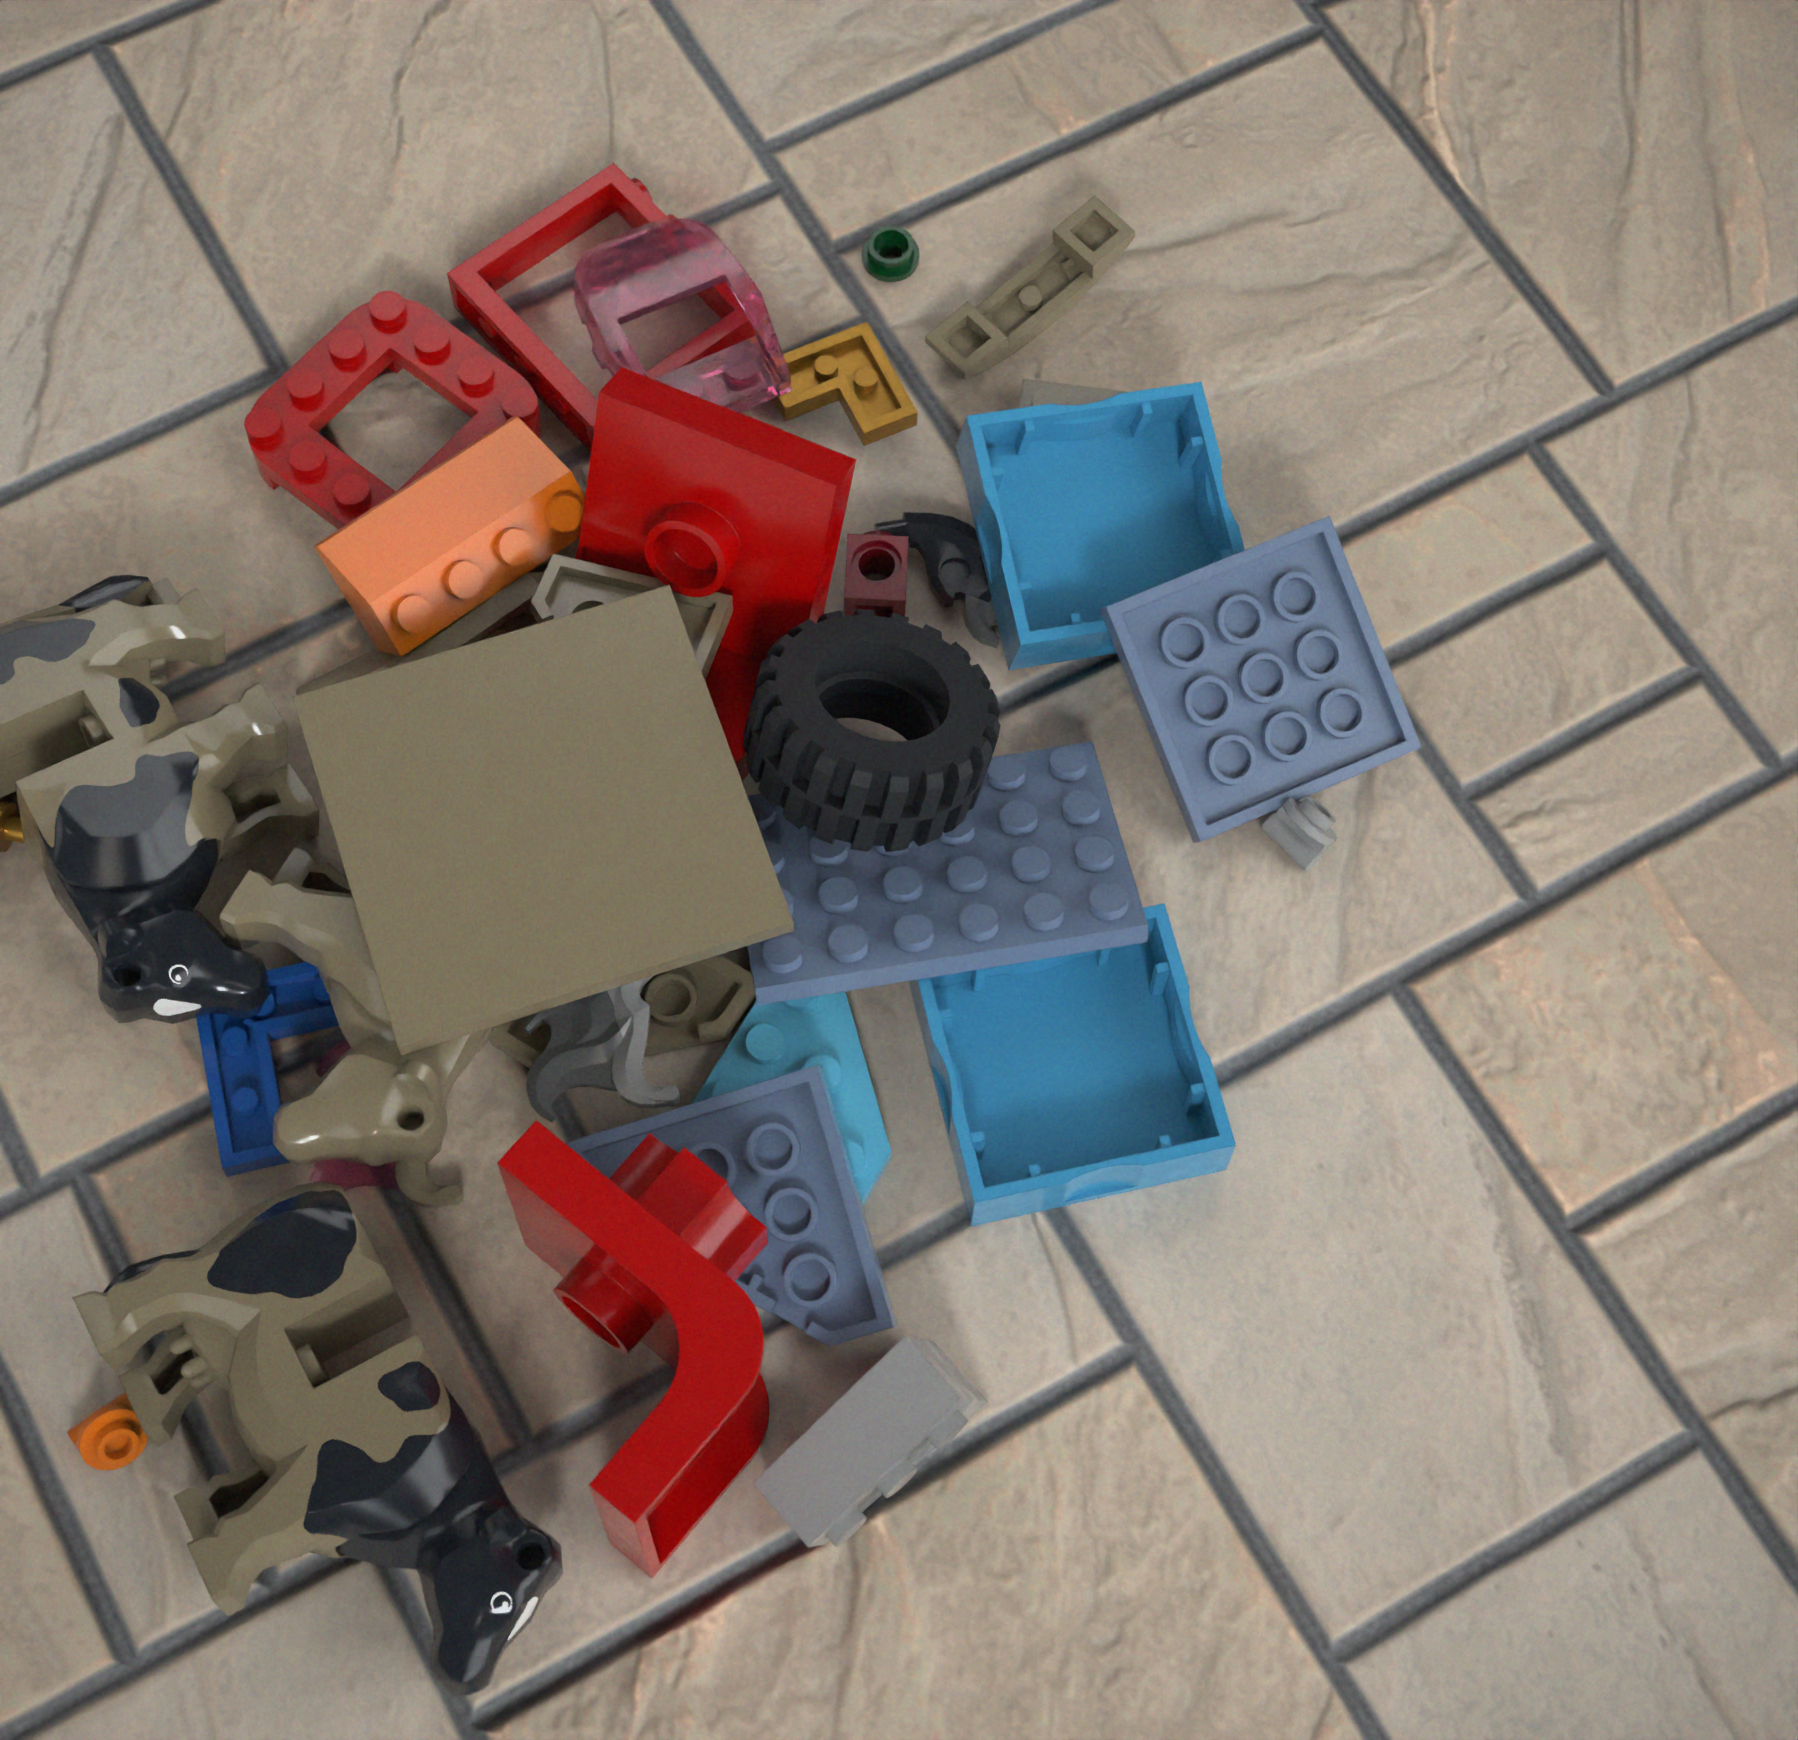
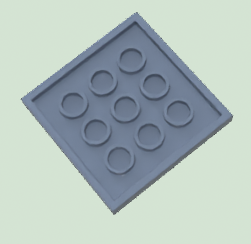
[1099,516,1422,843]

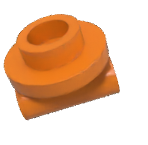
[67,1392,148,1471]

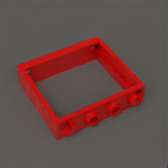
[447,163,763,453]

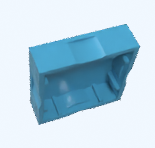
[956,382,1245,671]
[909,903,1236,1227]

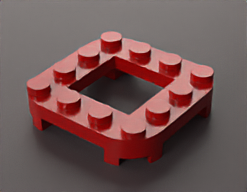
[244,291,542,530]

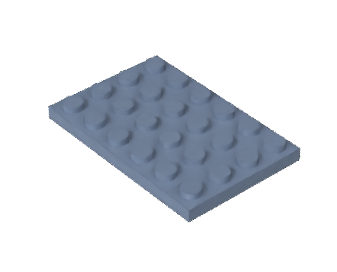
[747,741,1148,1006]

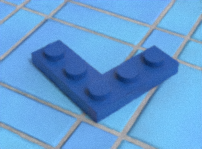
[196,962,339,1177]

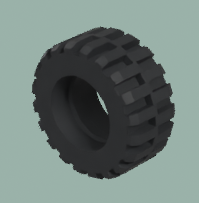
[743,609,1001,852]

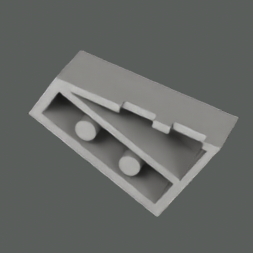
[753,1336,988,1547]

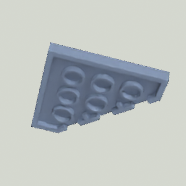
[565,1065,898,1347]

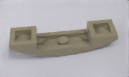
[925,195,1135,379]

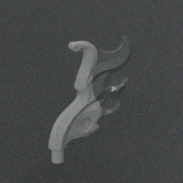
[524,976,680,1122]

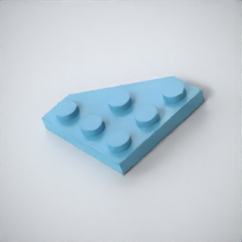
[691,992,891,1206]

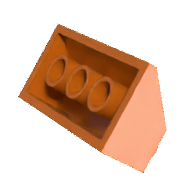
[314,416,585,657]

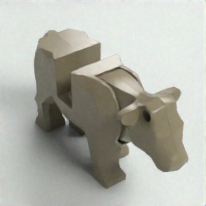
[219,665,497,1166]

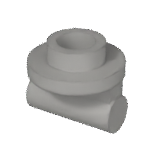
[1261,796,1337,872]

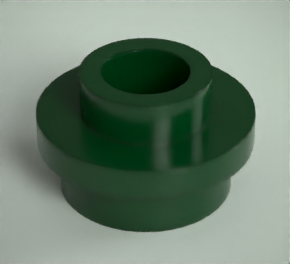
[862,225,919,282]

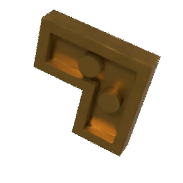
[760,322,918,446]

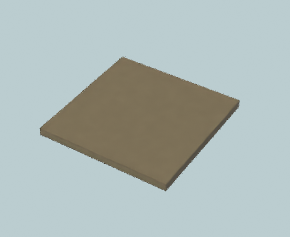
[292,585,794,1056]

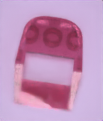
[573,218,792,413]

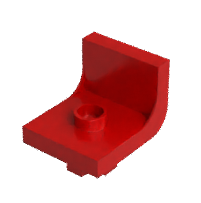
[575,367,856,782]
[497,1120,770,1579]

